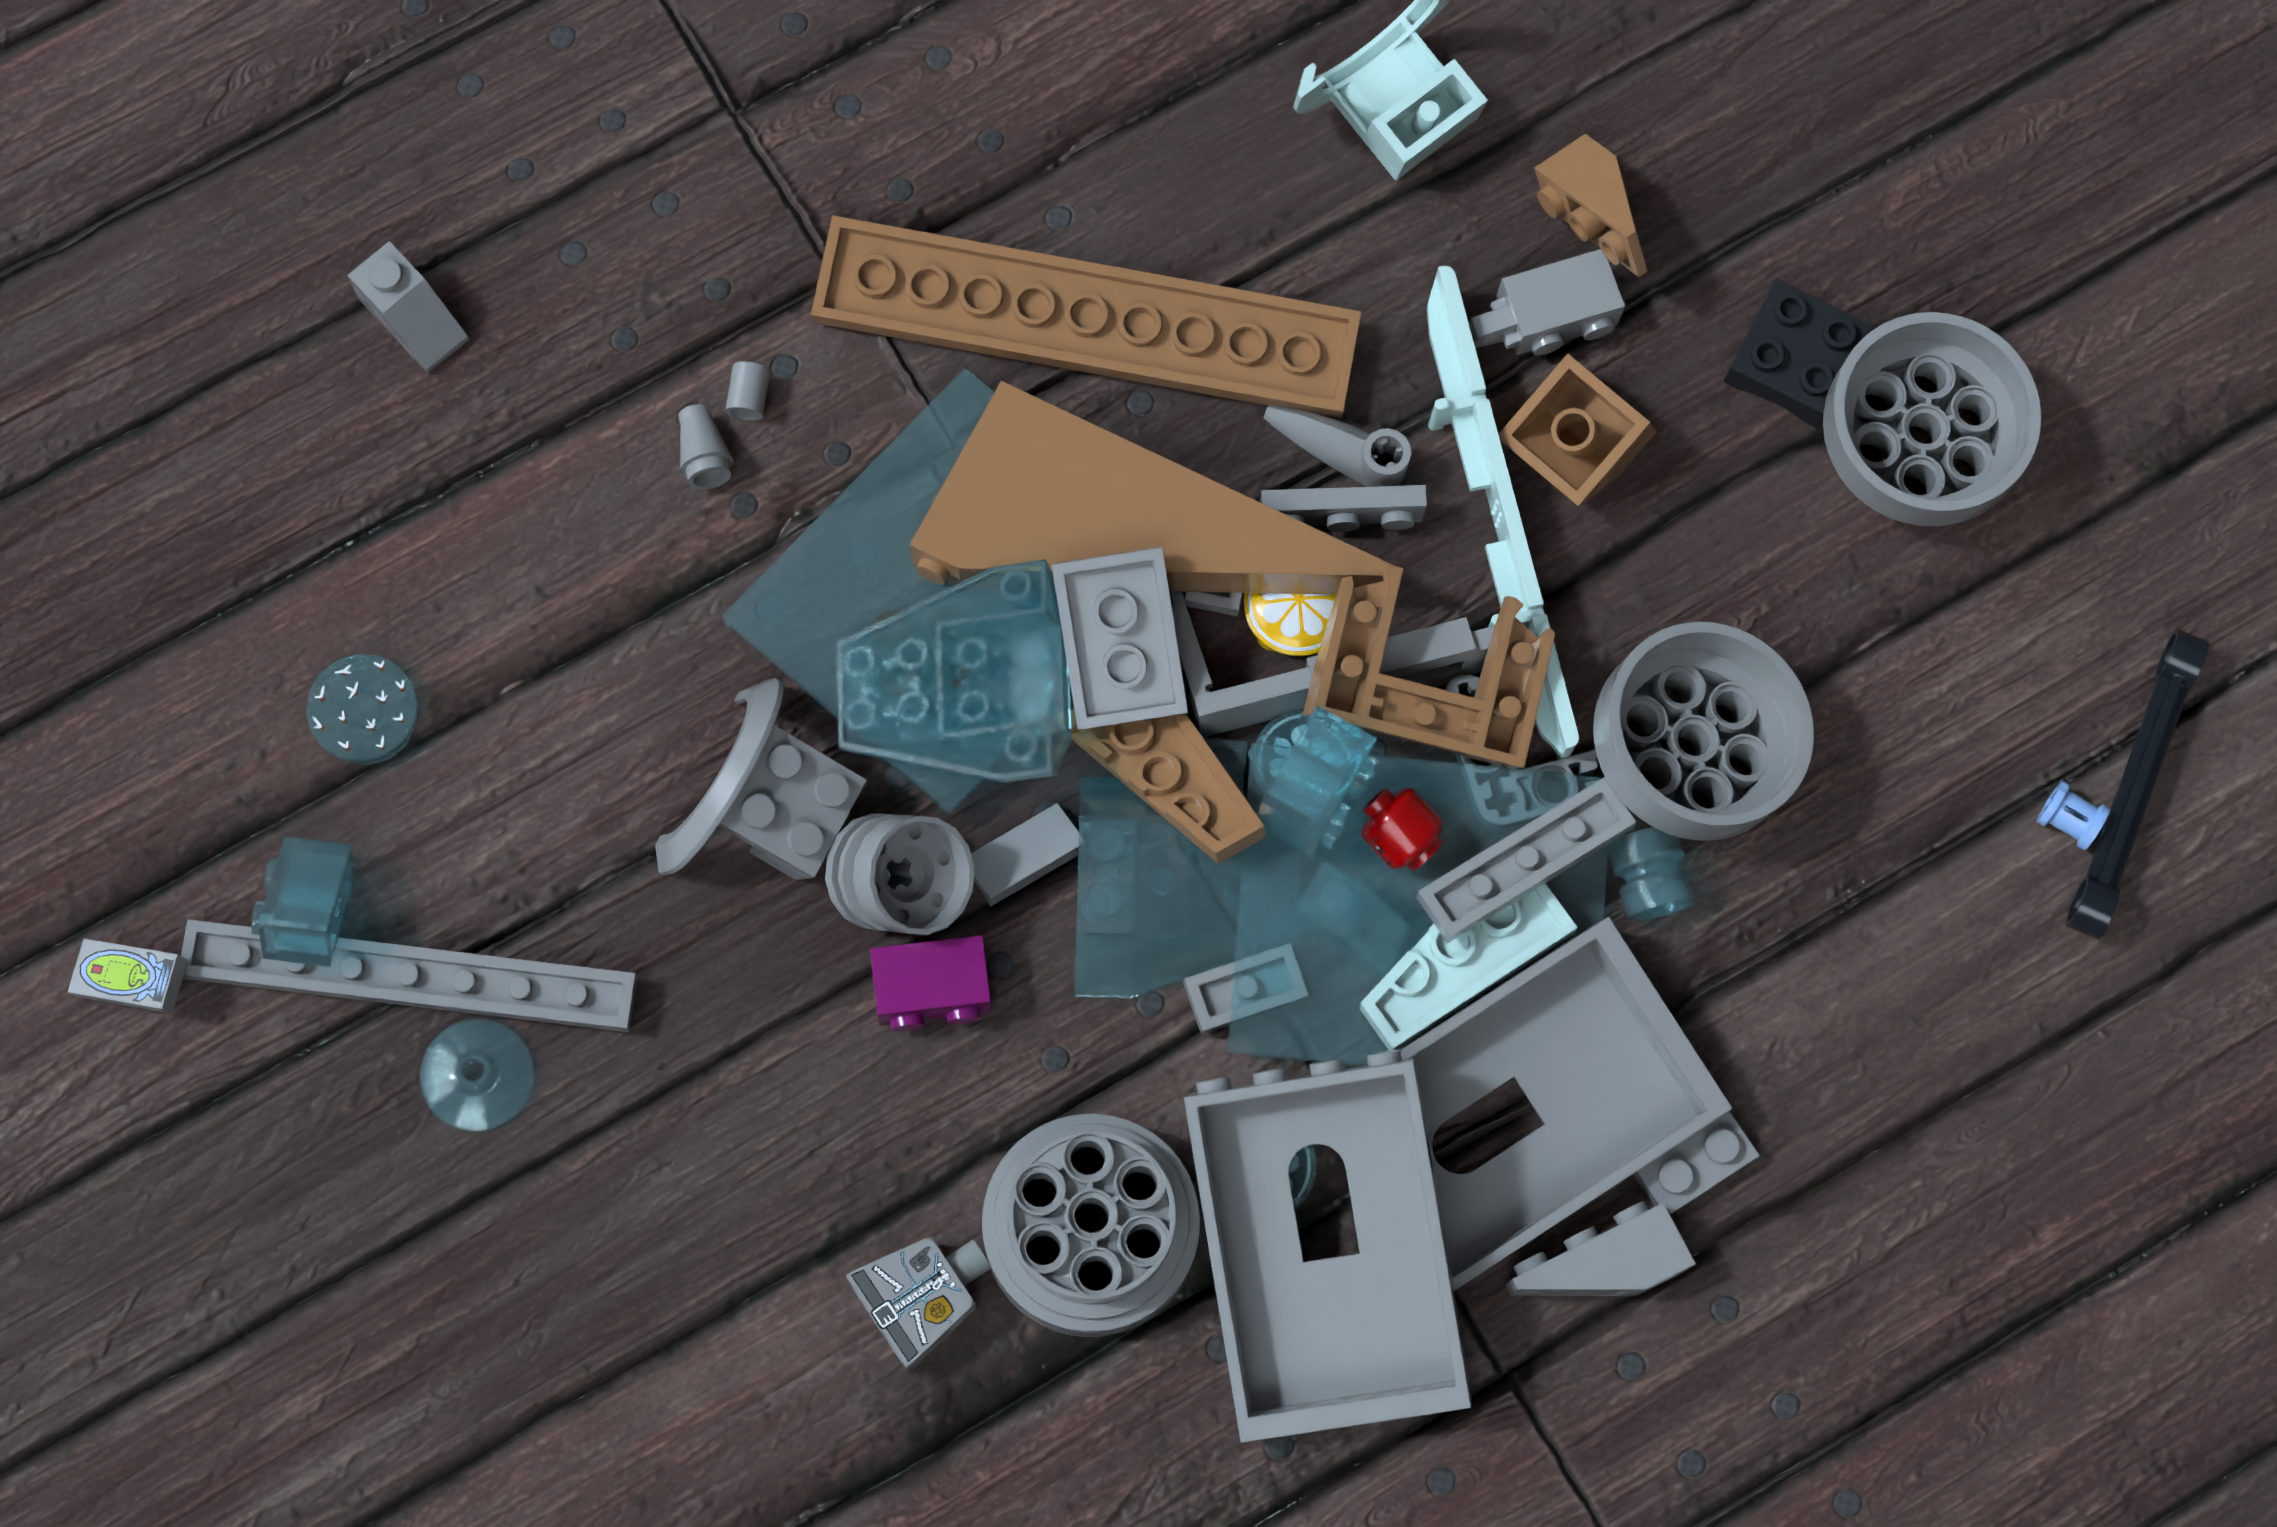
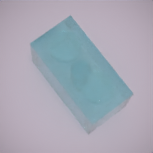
[251,836,356,967]

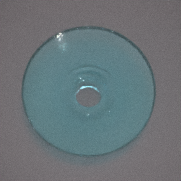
[420,1019,534,1132]

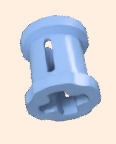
[2036,780,2111,851]

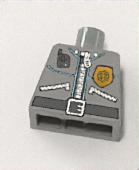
[846,1237,991,1372]

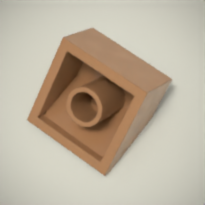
[1498,354,1656,508]

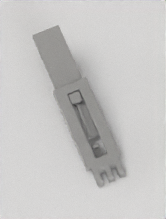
[1169,592,1495,738]

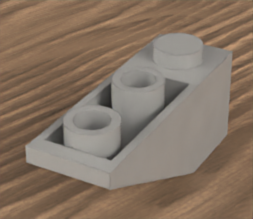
[1505,1201,1696,1296]

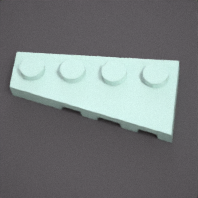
[1359,883,1578,1051]

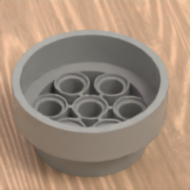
[1823,312,2041,526]
[1593,622,1814,841]
[982,1114,1200,1337]

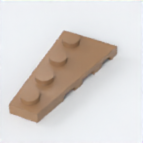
[1057,708,1266,864]

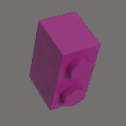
[870,935,991,1031]

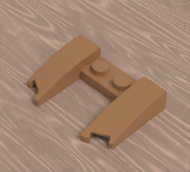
[1302,566,1555,769]

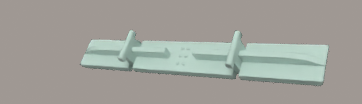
[1427,266,1579,760]

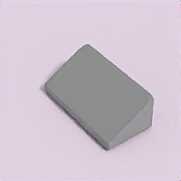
[971,803,1086,907]

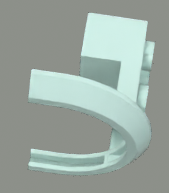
[1293,0,1488,181]

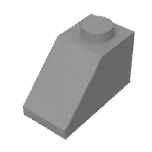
[347,241,469,373]

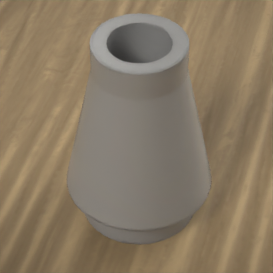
[678,404,734,489]

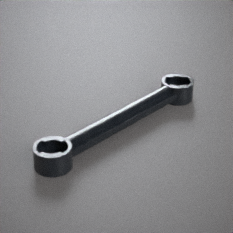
[2066,629,2209,939]

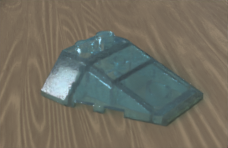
[1074,777,1300,998]

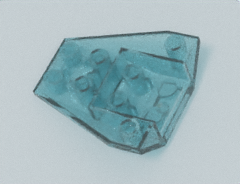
[837,559,1072,783]

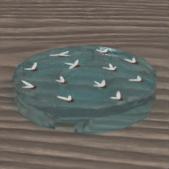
[306,654,420,765]

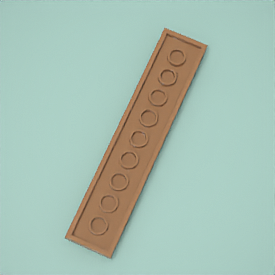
[811,215,1361,419]

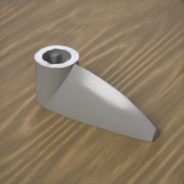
[1263,406,1411,487]

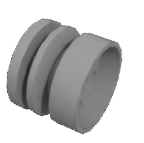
[825,813,975,935]

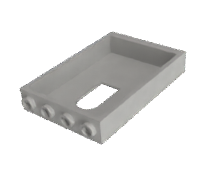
[1399,917,1732,1291]
[1184,1050,1472,1443]

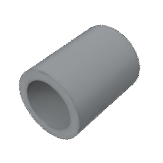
[725,362,770,421]

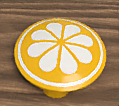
[1244,593,1337,656]

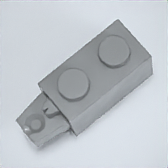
[1470,249,1625,355]

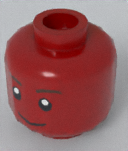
[1360,787,1444,871]

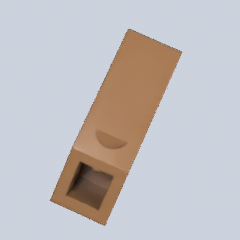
[1534,134,1647,277]

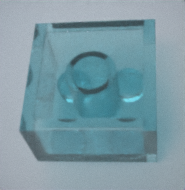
[1257,705,1379,858]

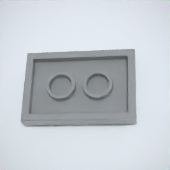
[1052,546,1188,730]

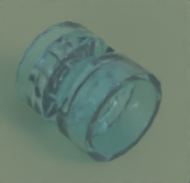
[1606,827,1697,922]

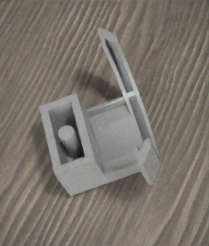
[655,678,866,880]

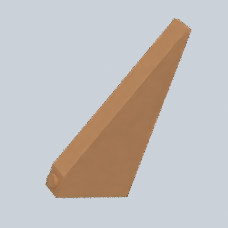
[910,381,1394,594]

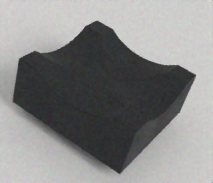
[1723,278,1873,430]

